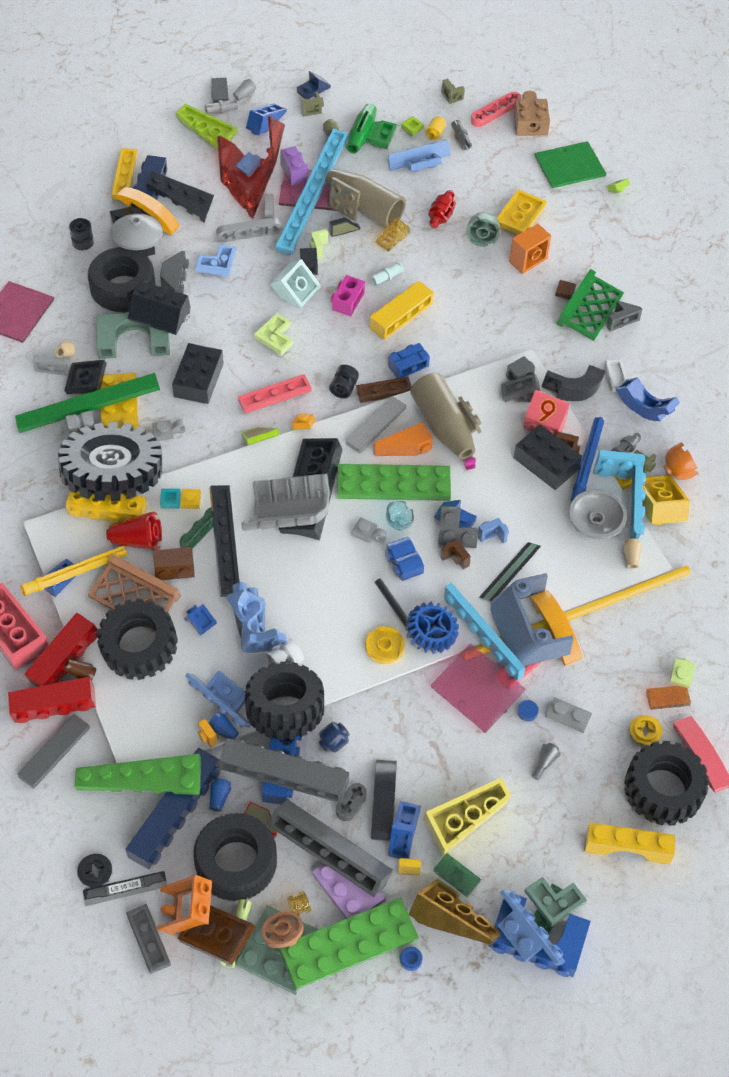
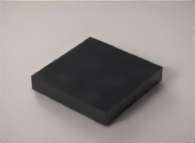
[64,360,107,395]

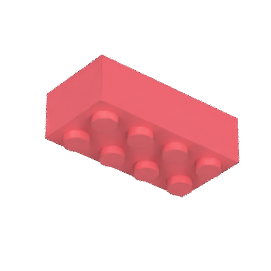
[0,583,48,671]

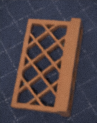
[88,554,181,632]

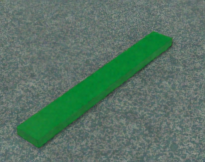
[15,373,160,433]

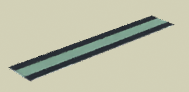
[479,542,541,601]

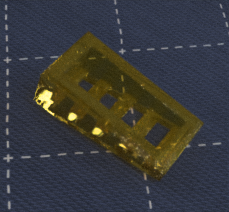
[375,218,410,252]

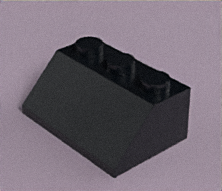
[128,280,191,335]

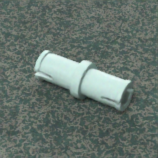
[370,262,404,286]

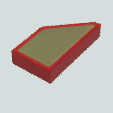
[243,801,277,838]

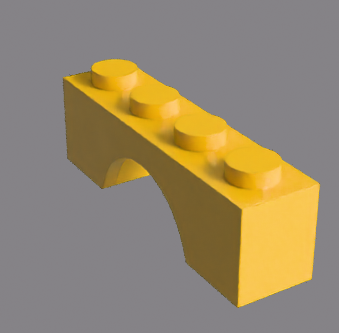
[584,822,675,865]

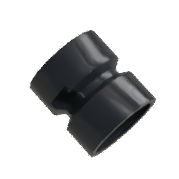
[69,218,94,251]
[329,364,359,399]

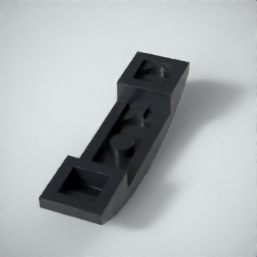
[371,760,397,841]

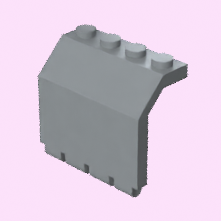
[241,474,330,531]

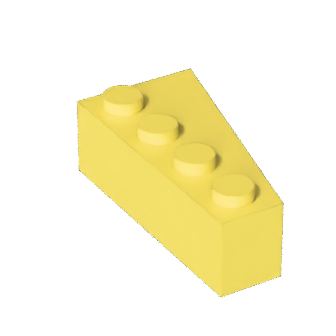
[423,778,511,857]

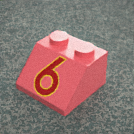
[523,390,570,436]

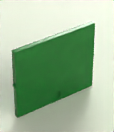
[534,141,607,188]

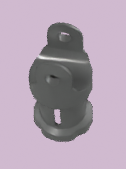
[611,433,641,453]

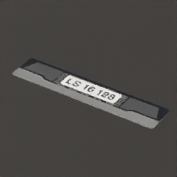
[83,871,167,906]

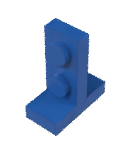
[388,801,421,859]

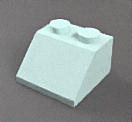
[270,259,321,308]

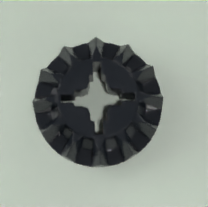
[77,854,112,888]

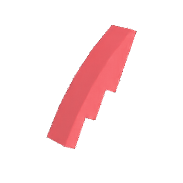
[673,716,729,793]

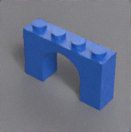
[488,895,591,977]

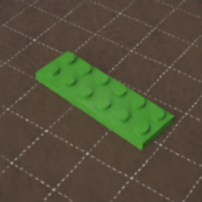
[338,464,451,501]
[279,897,419,990]

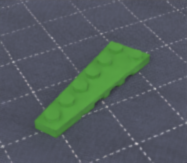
[74,754,201,795]

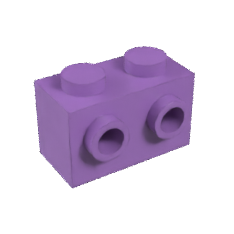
[280,146,309,186]

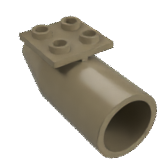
[325,169,406,228]

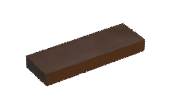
[356,376,412,403]

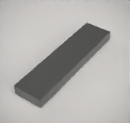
[17,714,90,789]

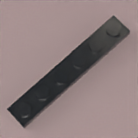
[209,485,239,597]

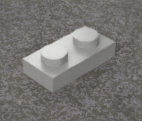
[32,355,71,376]
[546,697,592,733]

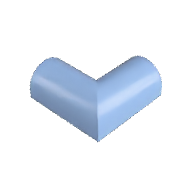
[195,245,236,277]

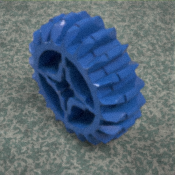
[405,601,459,654]

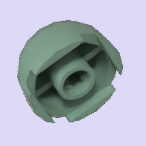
[466,212,500,247]

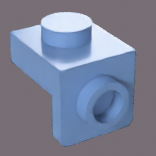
[236,152,264,177]
[478,518,509,543]

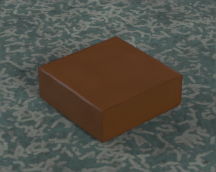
[555,280,576,300]

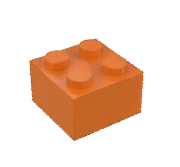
[509,223,551,274]

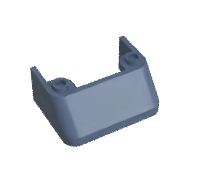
[490,573,574,666]

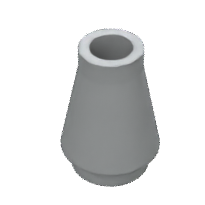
[233,79,256,101]

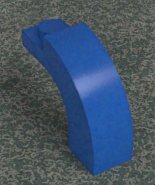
[616,377,680,421]

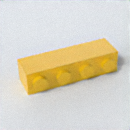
[370,281,434,340]

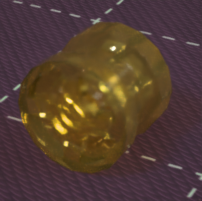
[287,891,311,916]

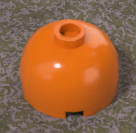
[664,442,699,480]

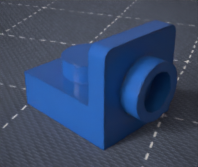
[184,604,217,636]

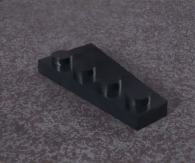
[146,171,214,222]

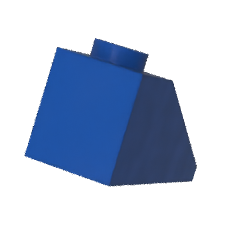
[246,103,287,135]

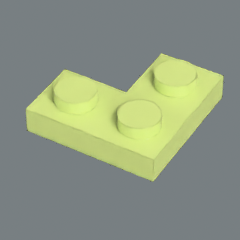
[254,313,293,355]

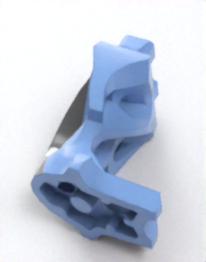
[226,582,287,653]

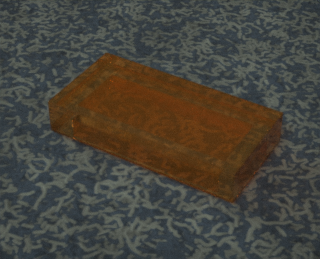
[646,686,691,710]

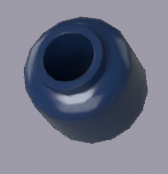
[318,722,350,753]

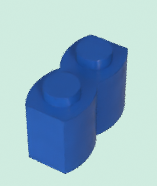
[385,536,424,581]

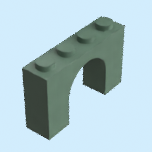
[97,313,170,359]

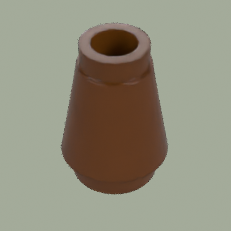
[64,659,97,681]

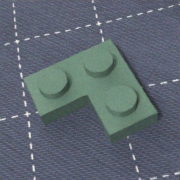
[524,877,587,927]

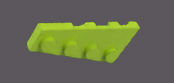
[176,104,238,152]

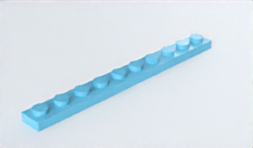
[275,129,348,255]

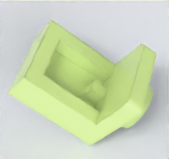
[310,229,328,258]
[669,658,695,688]

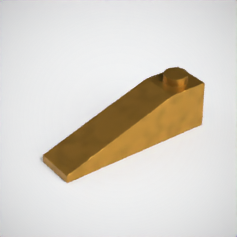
[409,879,501,945]

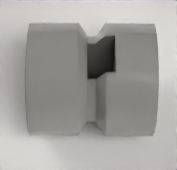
[66,411,94,434]

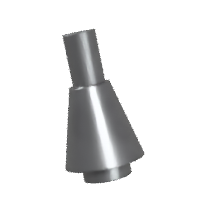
[532,743,561,780]

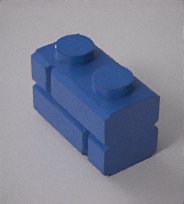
[388,343,430,378]

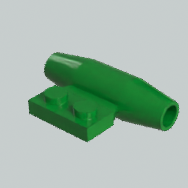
[346,103,397,154]

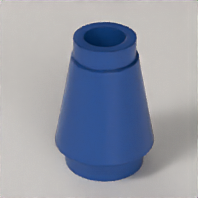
[209,712,239,739]
[209,778,232,812]

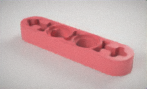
[471,92,521,127]

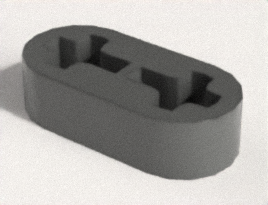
[336,783,367,821]

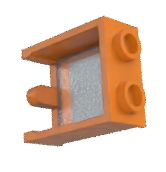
[156,875,212,936]

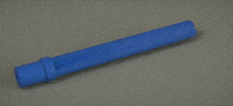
[570,417,604,502]

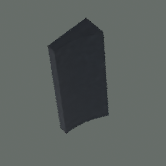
[279,438,343,540]

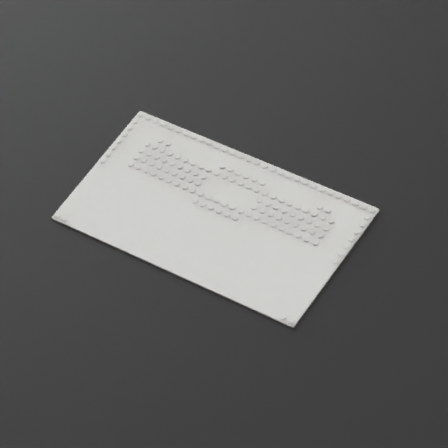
[24,350,672,763]

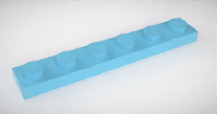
[444,583,525,681]

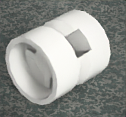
[266,639,304,664]

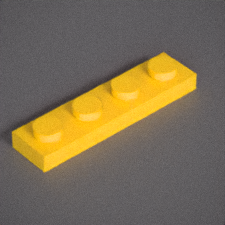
[111,148,138,200]

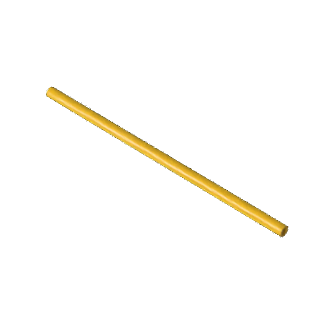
[461,565,690,661]

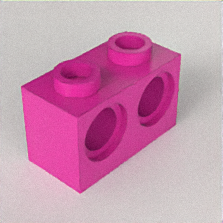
[330,275,365,316]

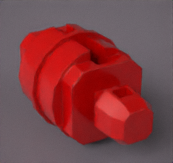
[428,190,456,228]

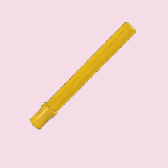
[20,546,127,596]

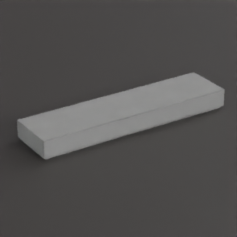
[346,396,406,453]

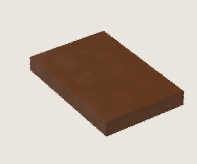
[177,905,256,966]

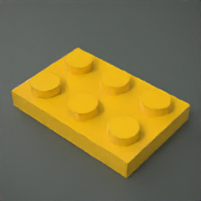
[497,189,547,234]

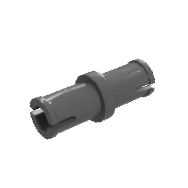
[451,120,472,150]

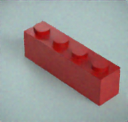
[24,612,98,687]
[8,677,96,723]

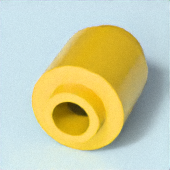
[425,116,446,140]

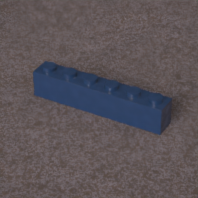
[125,747,221,870]

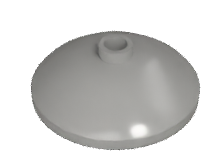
[111,214,163,250]
[569,490,627,539]

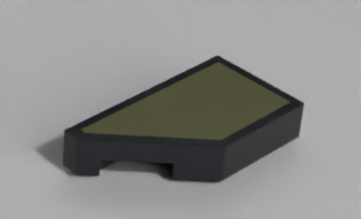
[330,217,360,237]

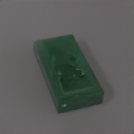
[433,853,481,898]

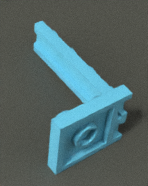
[593,450,646,540]

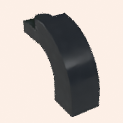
[541,365,606,402]

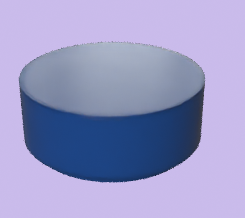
[518,700,539,721]
[400,947,423,971]

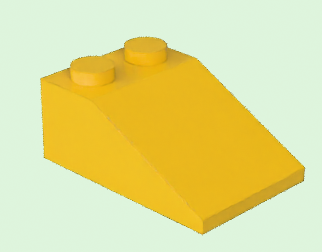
[642,475,690,525]

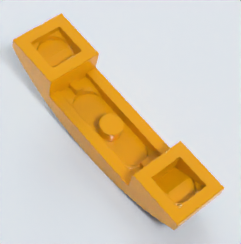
[115,187,180,235]
[529,590,583,666]

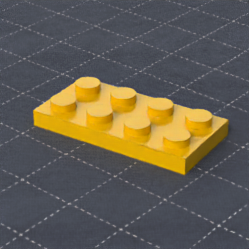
[100,373,138,430]

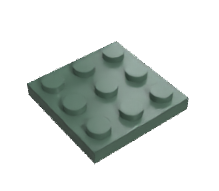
[236,905,319,995]

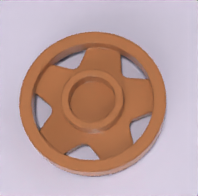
[261,911,304,948]

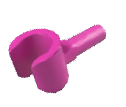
[464,456,476,470]

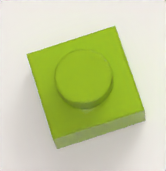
[401,116,424,136]
[607,179,630,193]

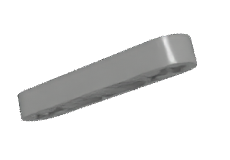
[216,218,282,242]

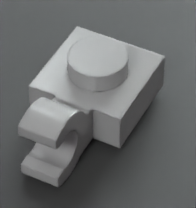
[152,419,186,441]
[351,517,386,544]

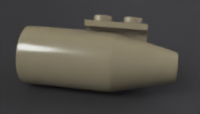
[410,373,482,460]

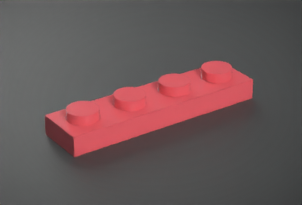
[238,374,312,414]

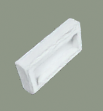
[604,359,627,392]

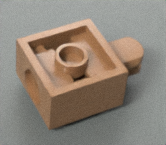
[514,90,550,136]

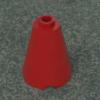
[106,512,162,550]

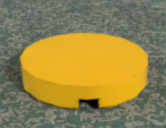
[365,626,405,664]

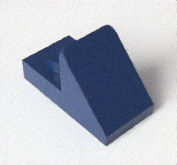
[297,71,331,99]

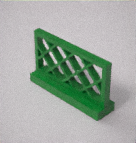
[556,269,624,341]

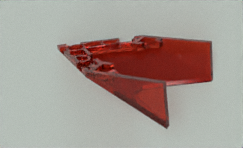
[217,116,285,219]

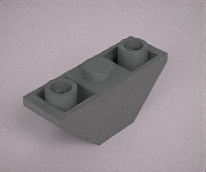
[160,251,189,294]

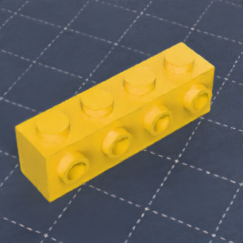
[65,491,148,523]

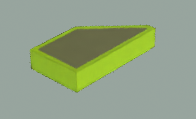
[241,427,280,445]

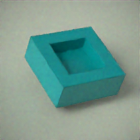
[160,488,181,509]

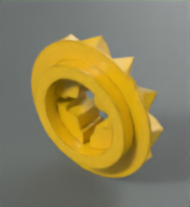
[629,715,663,746]

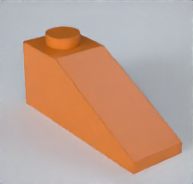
[373,422,433,456]

